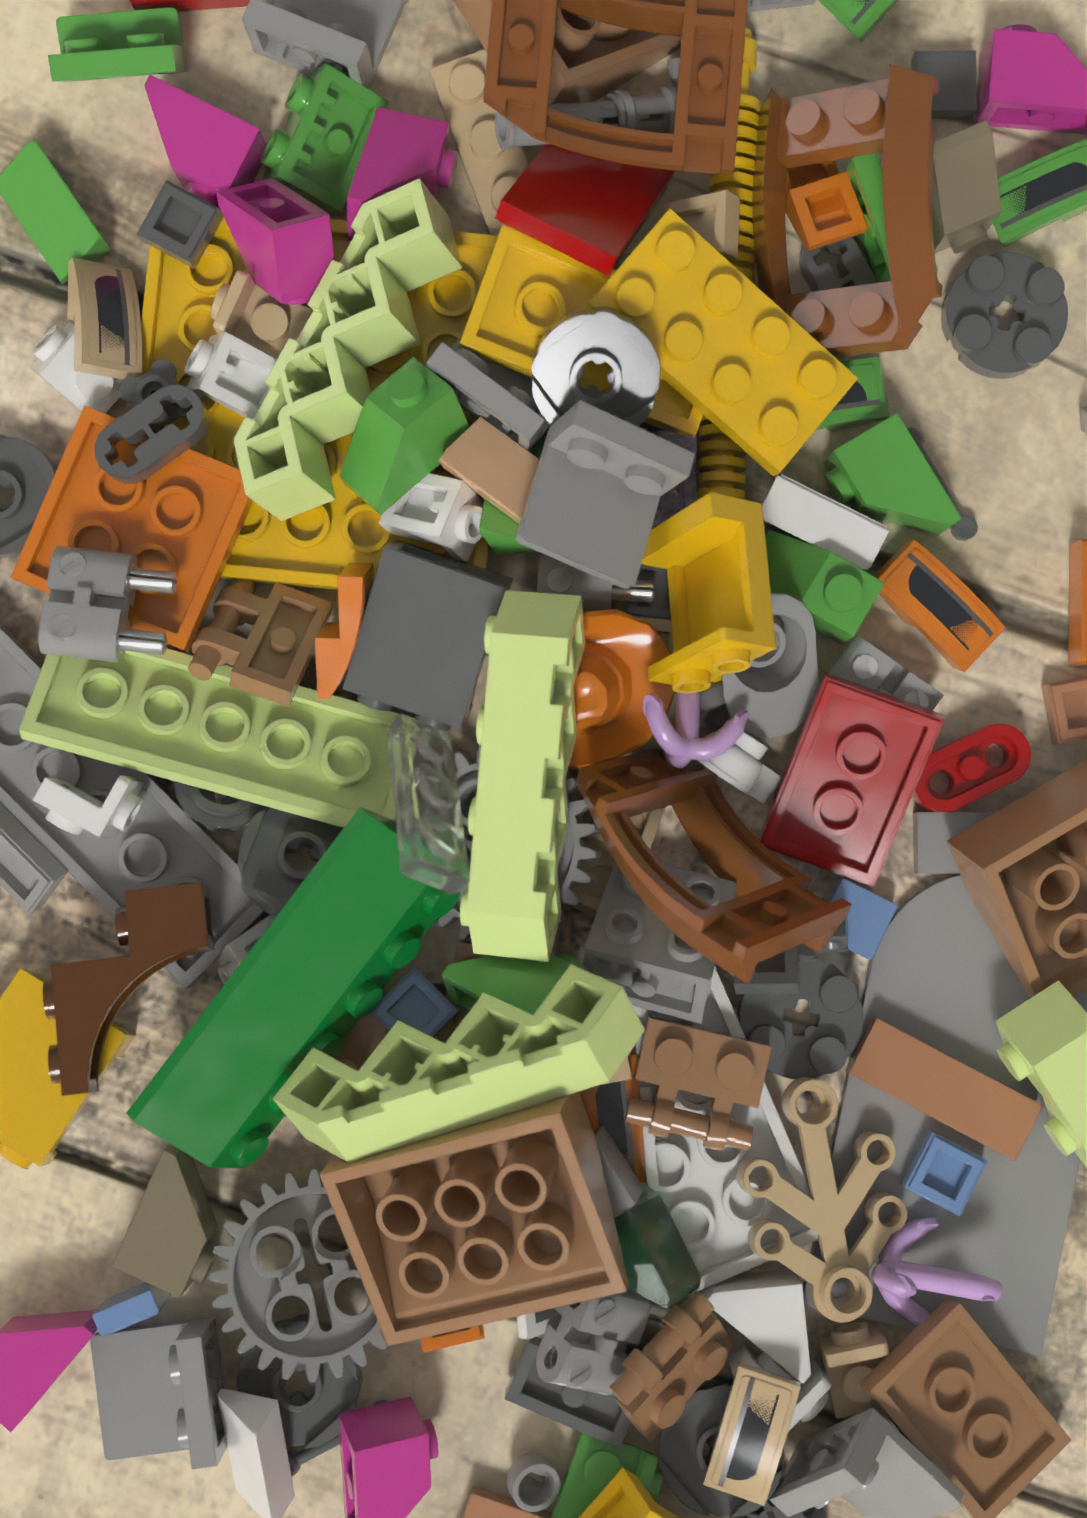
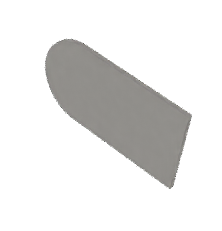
[803,874,1087,1356]

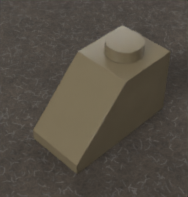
[932,120,1002,254]
[111,1144,218,1298]

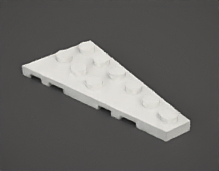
[632,967,819,1307]

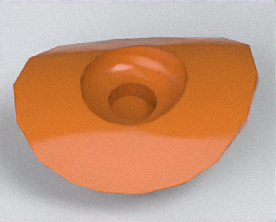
[567,609,676,771]

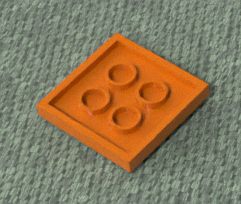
[10,405,253,653]

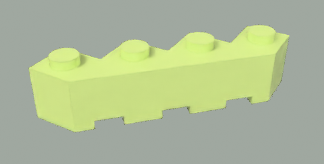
[233,178,463,521]
[460,590,586,962]
[273,964,645,1163]
[995,980,1087,1167]

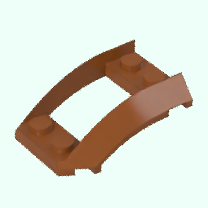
[483,0,748,175]
[753,64,942,357]
[577,748,852,985]

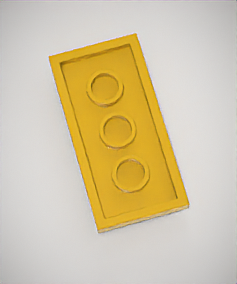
[585,208,858,476]
[457,225,703,440]

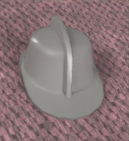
[722,593,819,738]

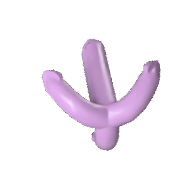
[643,692,749,768]
[872,1217,1003,1326]

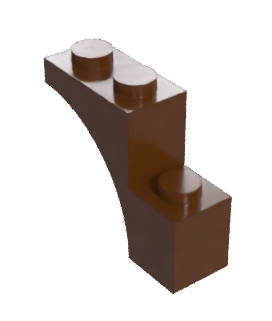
[43,882,215,1096]

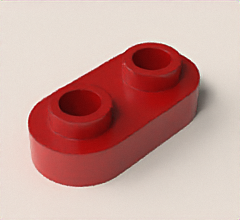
[913,724,1031,812]

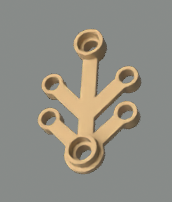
[736,1077,907,1323]

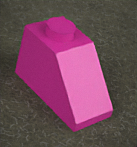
[974,24,1087,135]
[144,74,266,207]
[347,107,458,242]
[216,178,335,305]
[0,1310,98,1433]
[338,1396,439,1518]

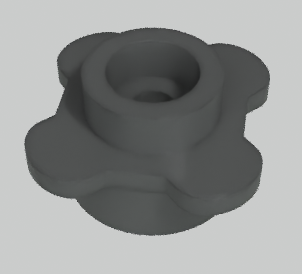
[119,360,193,433]

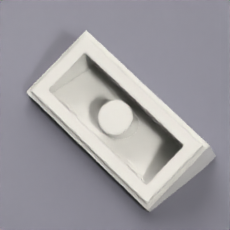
[762,474,889,570]
[217,1388,295,1518]

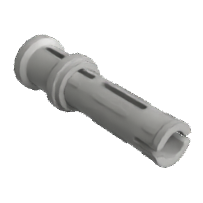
[495,86,677,149]

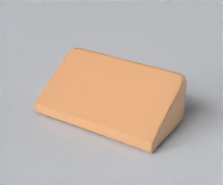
[438,417,539,524]

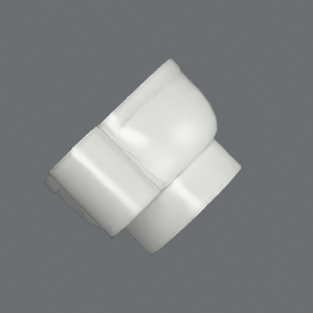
[697,720,782,805]

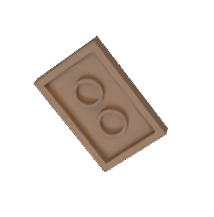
[859,1296,1071,1518]

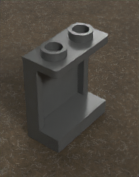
[342,539,513,731]

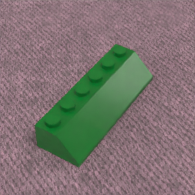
[126,807,470,1169]

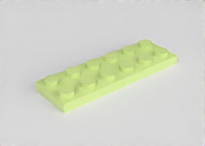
[19,649,421,828]

